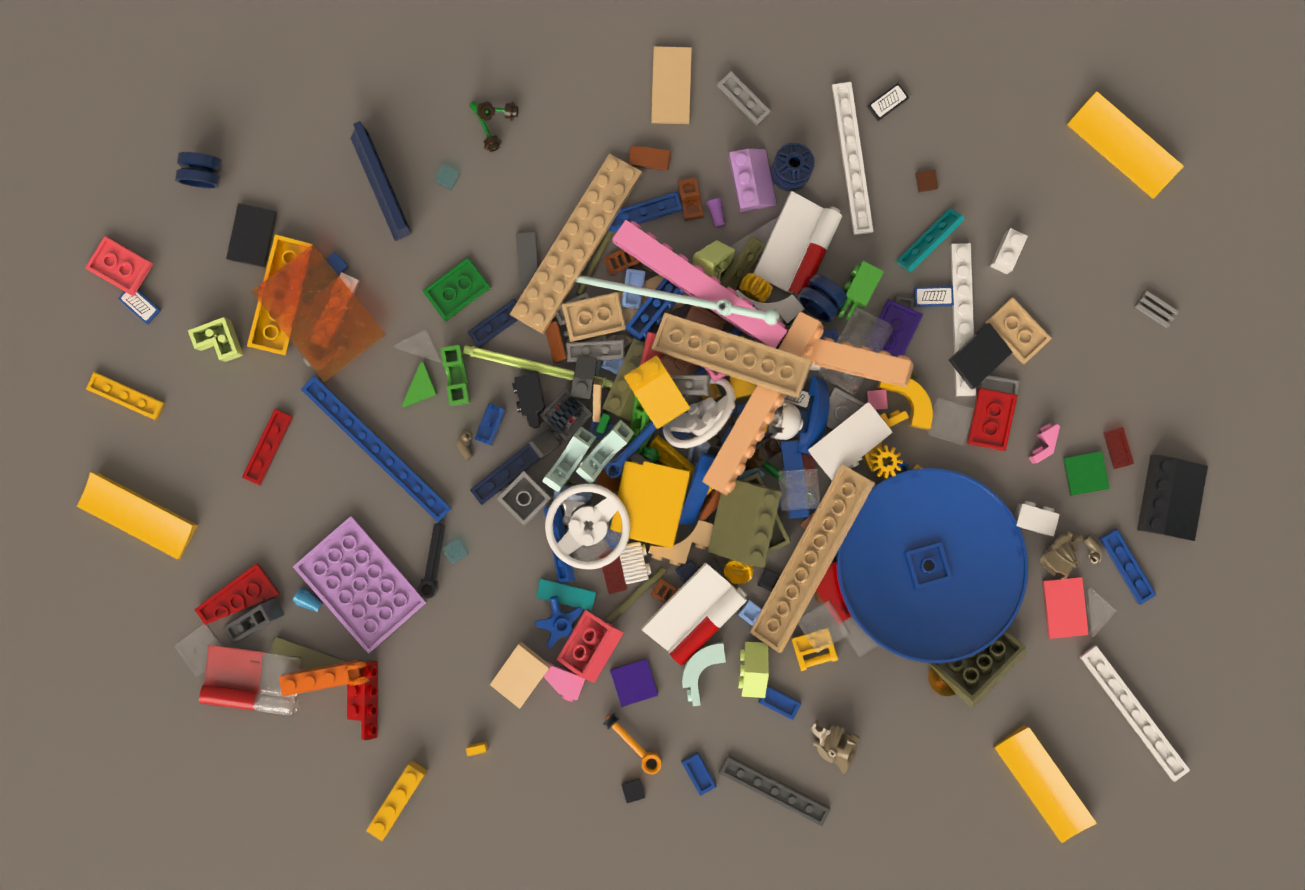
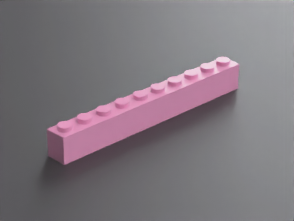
[613,220,788,348]

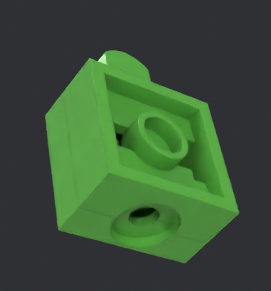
[838,261,884,322]

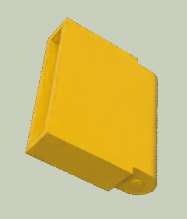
[610,461,691,548]

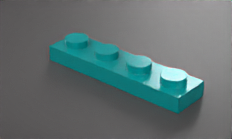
[896,208,965,273]

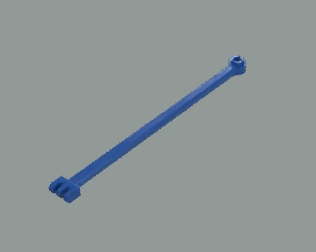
[605,304,759,478]

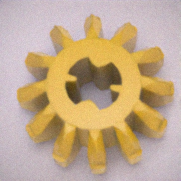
[739,273,773,303]
[869,445,903,478]

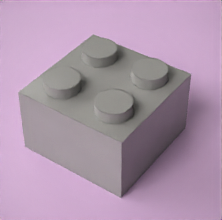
[497,471,553,526]

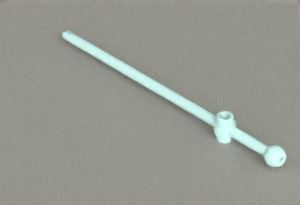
[576,275,779,325]

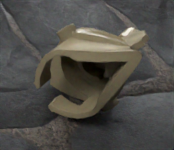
[1040,531,1083,580]
[810,719,860,774]

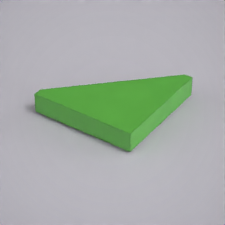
[402,362,437,408]

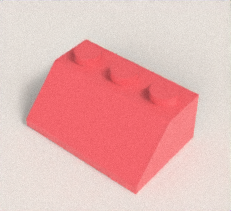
[556,610,624,683]

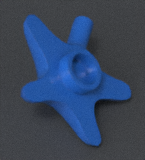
[535,596,582,648]

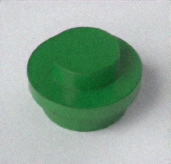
[642,446,660,463]

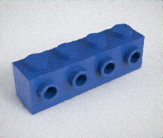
[625,278,685,342]

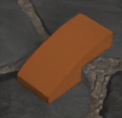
[628,146,671,170]
[678,177,704,221]

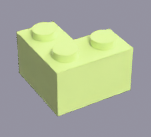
[692,240,735,280]
[188,317,243,362]
[738,642,769,698]

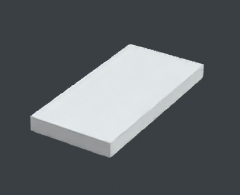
[808,402,892,480]

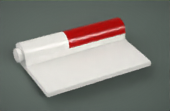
[753,191,842,297]
[641,563,747,666]

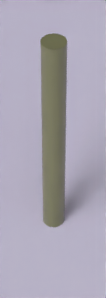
[576,225,614,295]
[606,567,667,624]

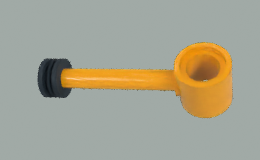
[603,713,662,774]

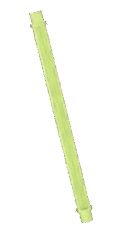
[463,345,614,389]

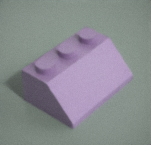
[728,149,777,213]

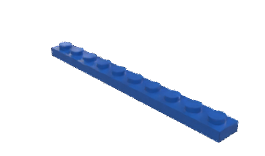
[301,376,452,522]

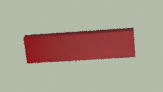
[242,408,293,486]

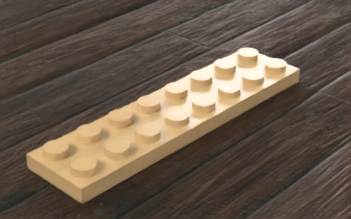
[651,313,812,399]

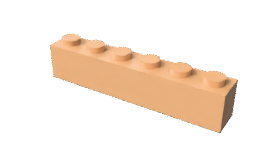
[806,337,914,388]

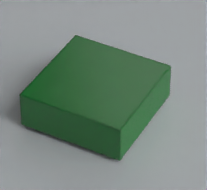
[596,413,610,434]

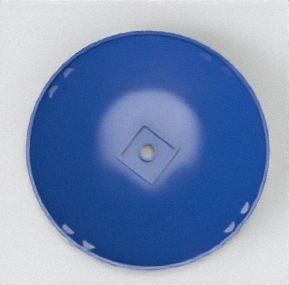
[836,468,1028,663]

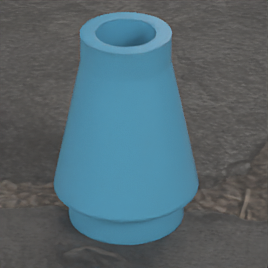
[292,588,322,613]

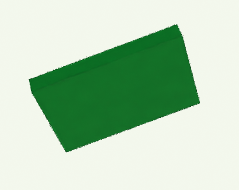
[423,257,491,322]

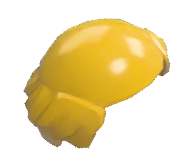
[724,559,754,585]

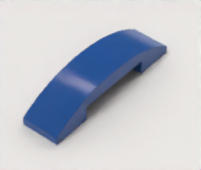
[797,376,829,455]

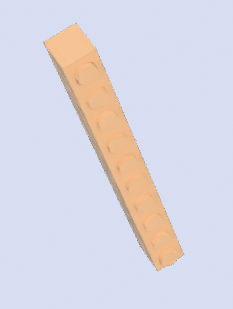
[702,312,823,496]

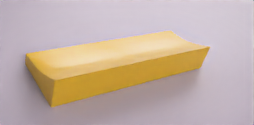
[1067,92,1184,199]
[247,234,314,356]
[77,472,198,559]
[993,724,1097,843]

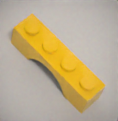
[366,761,428,841]

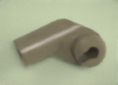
[457,431,474,460]
[1083,535,1102,564]

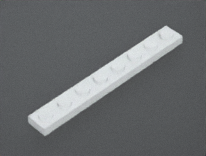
[832,82,874,235]
[950,243,976,396]
[1079,645,1190,782]

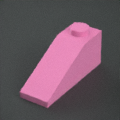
[544,661,585,702]

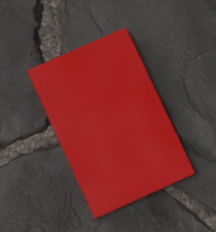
[967,388,1018,451]

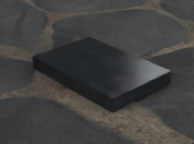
[226,203,277,268]
[948,323,1012,389]

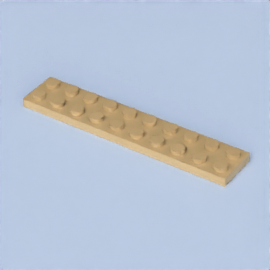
[510,153,642,334]
[750,464,875,653]

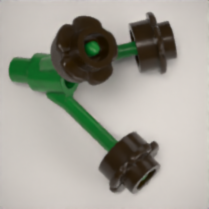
[469,101,519,152]

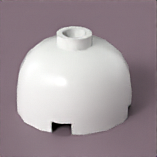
[768,401,803,440]

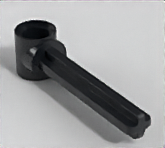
[418,523,445,598]

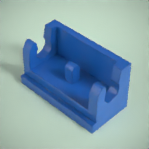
[474,403,506,446]

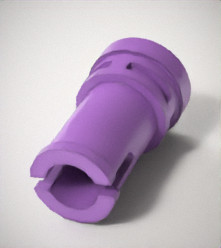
[706,198,726,228]

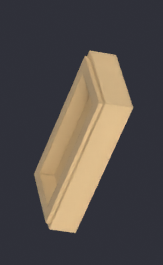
[593,379,602,422]

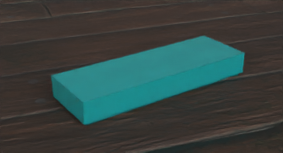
[536,579,597,611]

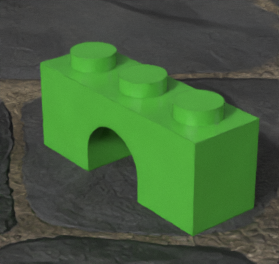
[440,345,471,406]

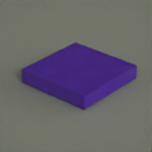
[610,658,658,707]

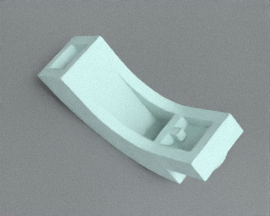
[576,420,635,484]
[542,427,597,492]
[682,641,726,706]

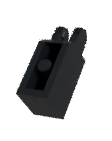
[512,373,545,428]

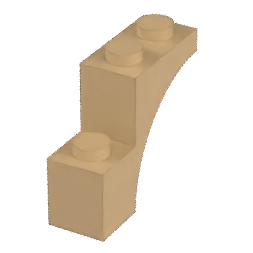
[648,520,714,566]

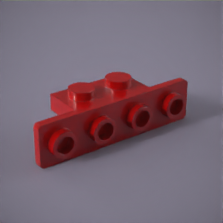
[347,661,378,740]

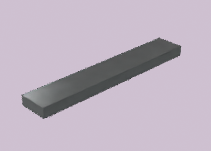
[719,755,831,826]

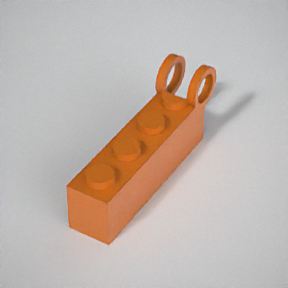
[279,659,369,696]

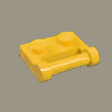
[791,627,838,671]

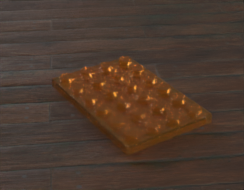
[251,245,386,382]

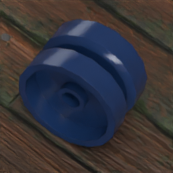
[175,152,222,189]
[797,274,848,322]

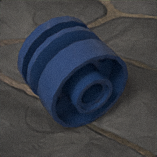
[771,143,815,191]

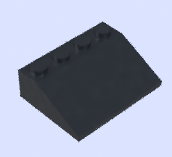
[1137,455,1208,541]

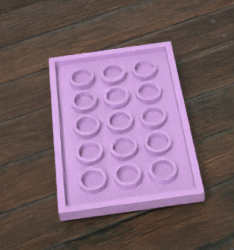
[293,516,427,654]

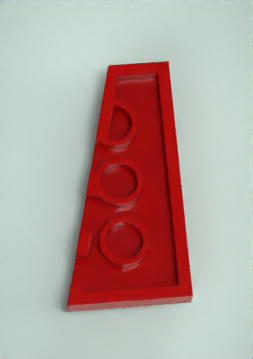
[194,563,280,625]

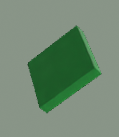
[1063,451,1110,496]

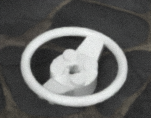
[663,377,736,448]
[545,484,630,569]

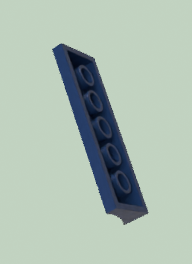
[351,121,412,241]

